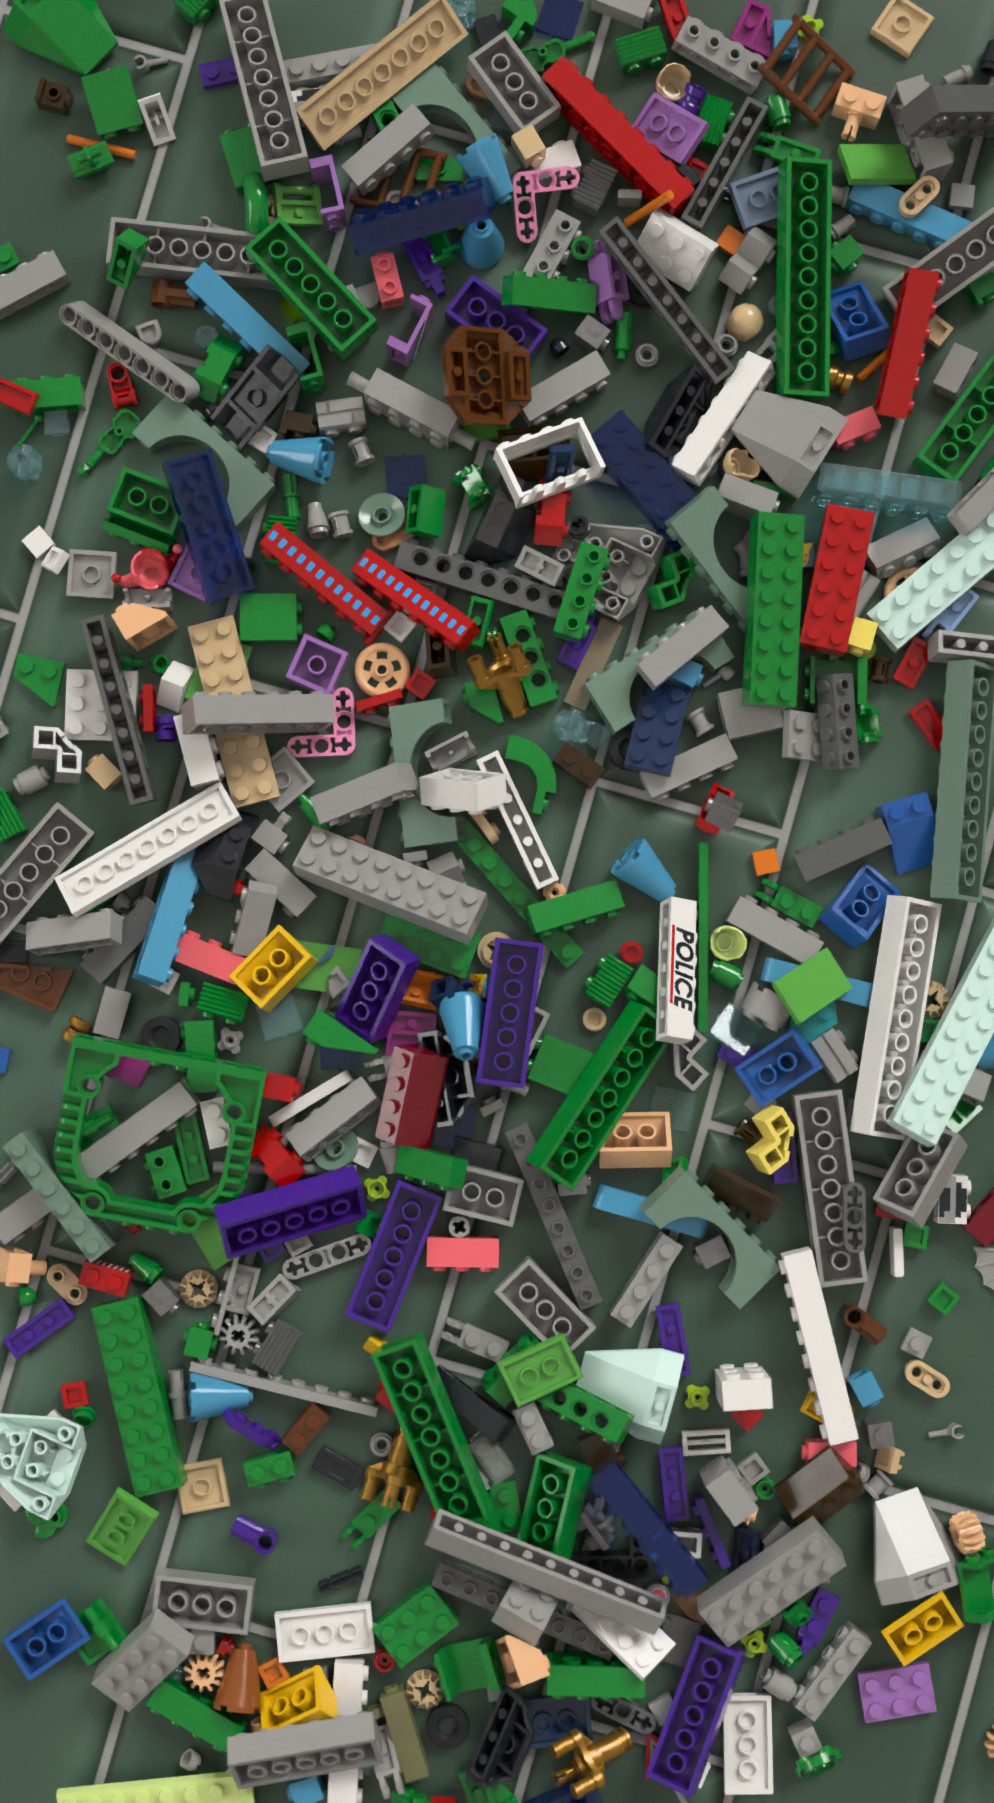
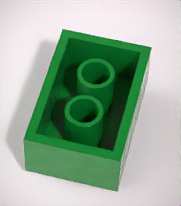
[106,466,194,541]
[372,1577,460,1668]

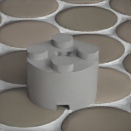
[740,981,790,1032]

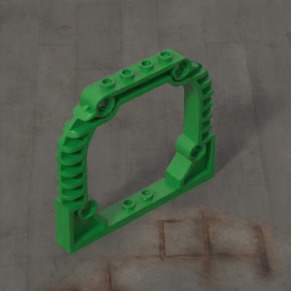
[54,1033,268,1235]

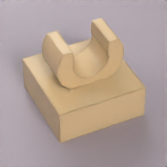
[874,1446,905,1474]

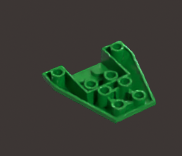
[3,0,118,76]

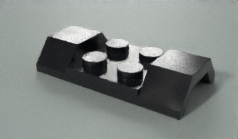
[210,345,301,449]

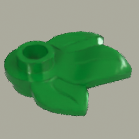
[23,1504,69,1539]

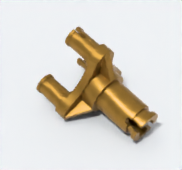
[467,633,533,718]
[359,1426,424,1513]
[549,1726,633,1800]

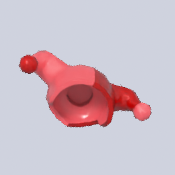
[111,544,183,591]

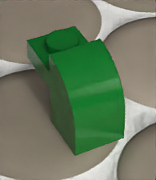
[502,0,537,45]

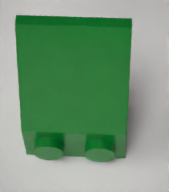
[302,1009,380,1054]

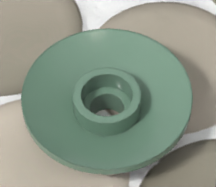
[358,493,405,537]
[314,1130,358,1171]

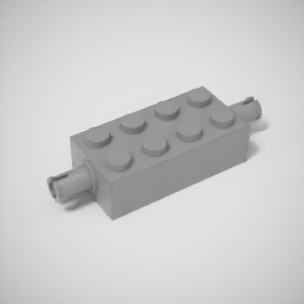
[346,368,478,451]

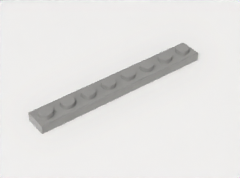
[189,1357,379,1417]

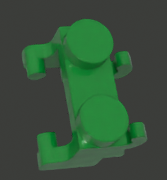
[419,222,463,268]
[451,464,494,511]
[855,704,884,745]

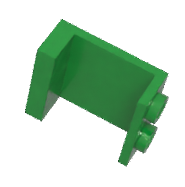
[286,321,327,396]
[803,656,867,707]
[957,1547,994,1625]
[433,1635,507,1702]

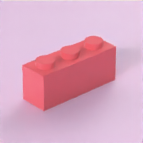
[172,930,246,985]
[426,1235,499,1272]

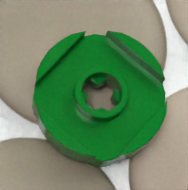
[795,1745,843,1781]

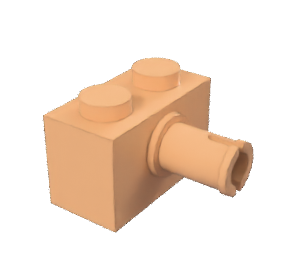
[831,82,887,142]
[0,1246,47,1287]

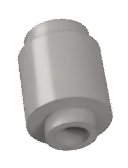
[13,764,51,796]
[760,1666,797,1702]

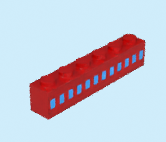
[258,521,388,636]
[351,548,480,653]

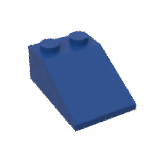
[830,281,890,362]
[876,791,936,875]
[818,861,901,949]
[734,1027,824,1108]
[2,1597,91,1681]

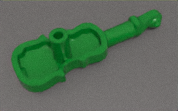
[520,31,596,74]
[77,409,141,477]

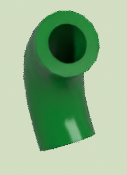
[242,171,269,234]

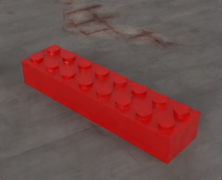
[542,56,695,219]

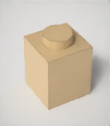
[511,124,546,169]
[85,753,123,792]

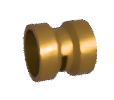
[830,365,854,395]
[60,1015,93,1043]

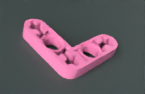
[511,166,580,243]
[287,687,356,759]

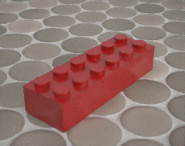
[874,267,942,419]
[799,503,875,657]

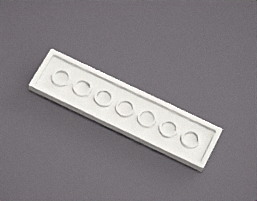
[54,781,242,918]

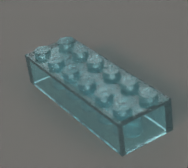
[810,462,963,523]

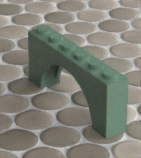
[390,63,522,210]
[132,396,277,531]
[664,486,747,634]
[583,610,735,735]
[387,698,466,849]
[3,1129,120,1263]
[639,1166,780,1309]

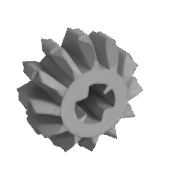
[219,1314,260,1355]

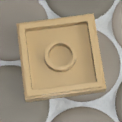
[869,0,935,58]
[178,1457,231,1515]

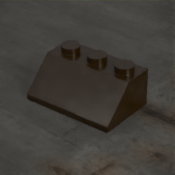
[497,425,572,482]
[701,1163,783,1224]
[774,1445,865,1525]

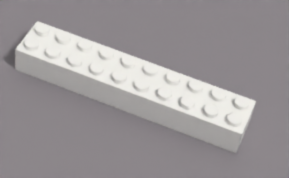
[850,895,942,1140]

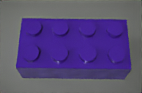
[444,274,548,361]
[334,933,421,1044]

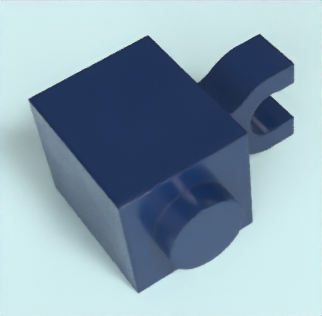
[429,975,475,1009]

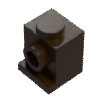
[35,77,74,116]
[281,410,318,440]

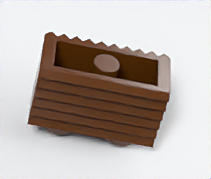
[281,1402,332,1455]

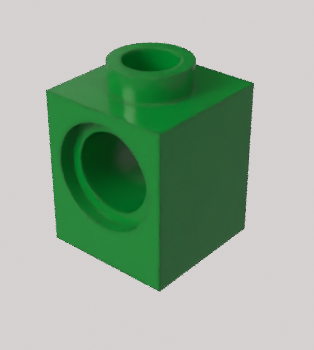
[371,100,399,133]

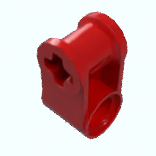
[107,362,139,411]

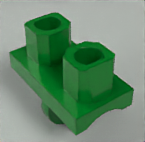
[67,140,115,180]

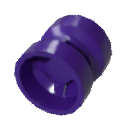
[677,82,708,115]
[155,715,179,742]

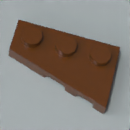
[0,963,75,1013]

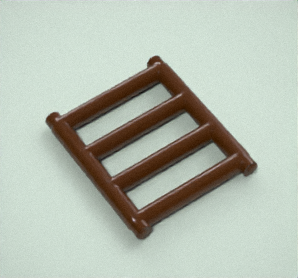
[757,13,856,127]
[349,138,448,219]

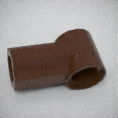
[150,279,198,309]
[840,1302,888,1346]

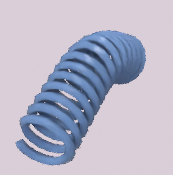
[317,946,335,965]

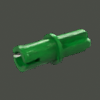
[282,473,301,520]

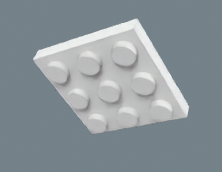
[64,669,139,742]

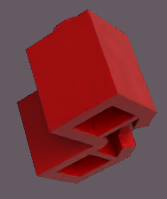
[534,479,572,547]
[251,1123,305,1187]

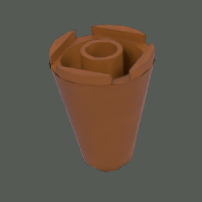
[213,1643,262,1714]

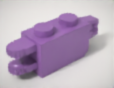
[587,239,630,325]

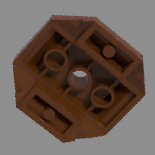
[441,325,532,427]

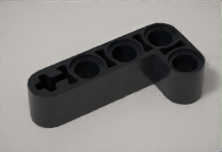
[437,1365,517,1442]
[570,1525,652,1578]

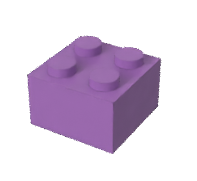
[286,634,350,694]

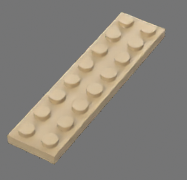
[296,0,468,151]
[187,615,281,809]

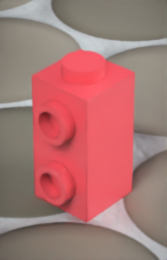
[370,251,405,310]
[832,406,881,451]
[801,1438,857,1467]

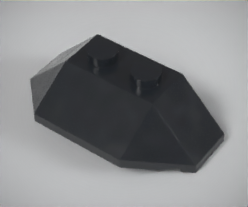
[645,364,710,457]
[463,474,537,565]
[192,810,260,902]
[417,1030,477,1128]
[465,1684,536,1789]

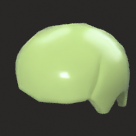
[709,925,747,961]

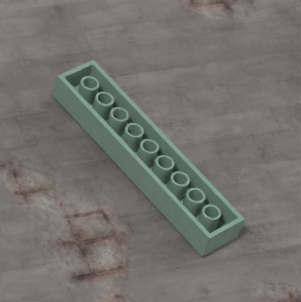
[930,659,994,903]

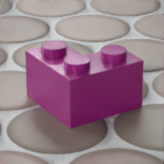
[104,1039,152,1088]

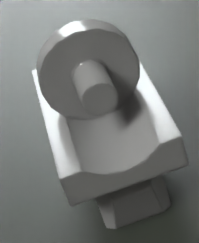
[577,1502,615,1551]

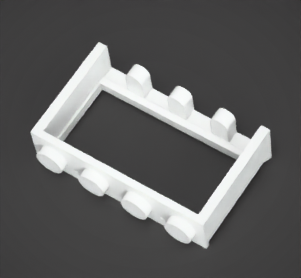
[493,417,606,509]

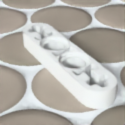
[268,1070,353,1127]

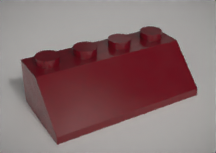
[375,1043,450,1149]

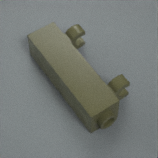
[367,1683,430,1783]

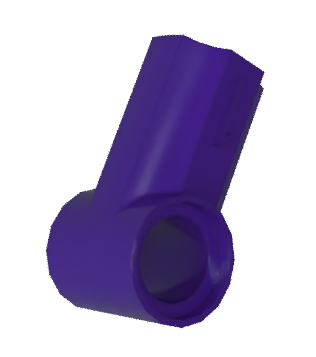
[230,1514,279,1555]

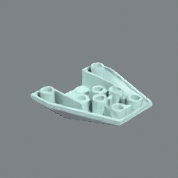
[576,1348,684,1445]
[0,1413,86,1520]

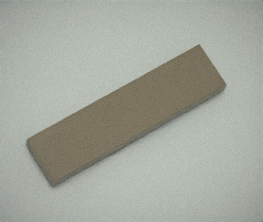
[563,617,623,712]

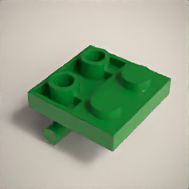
[81,1103,121,1153]
[76,1596,129,1666]

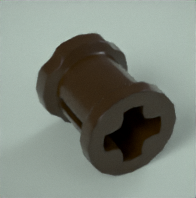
[867,656,893,684]
[733,1117,762,1147]

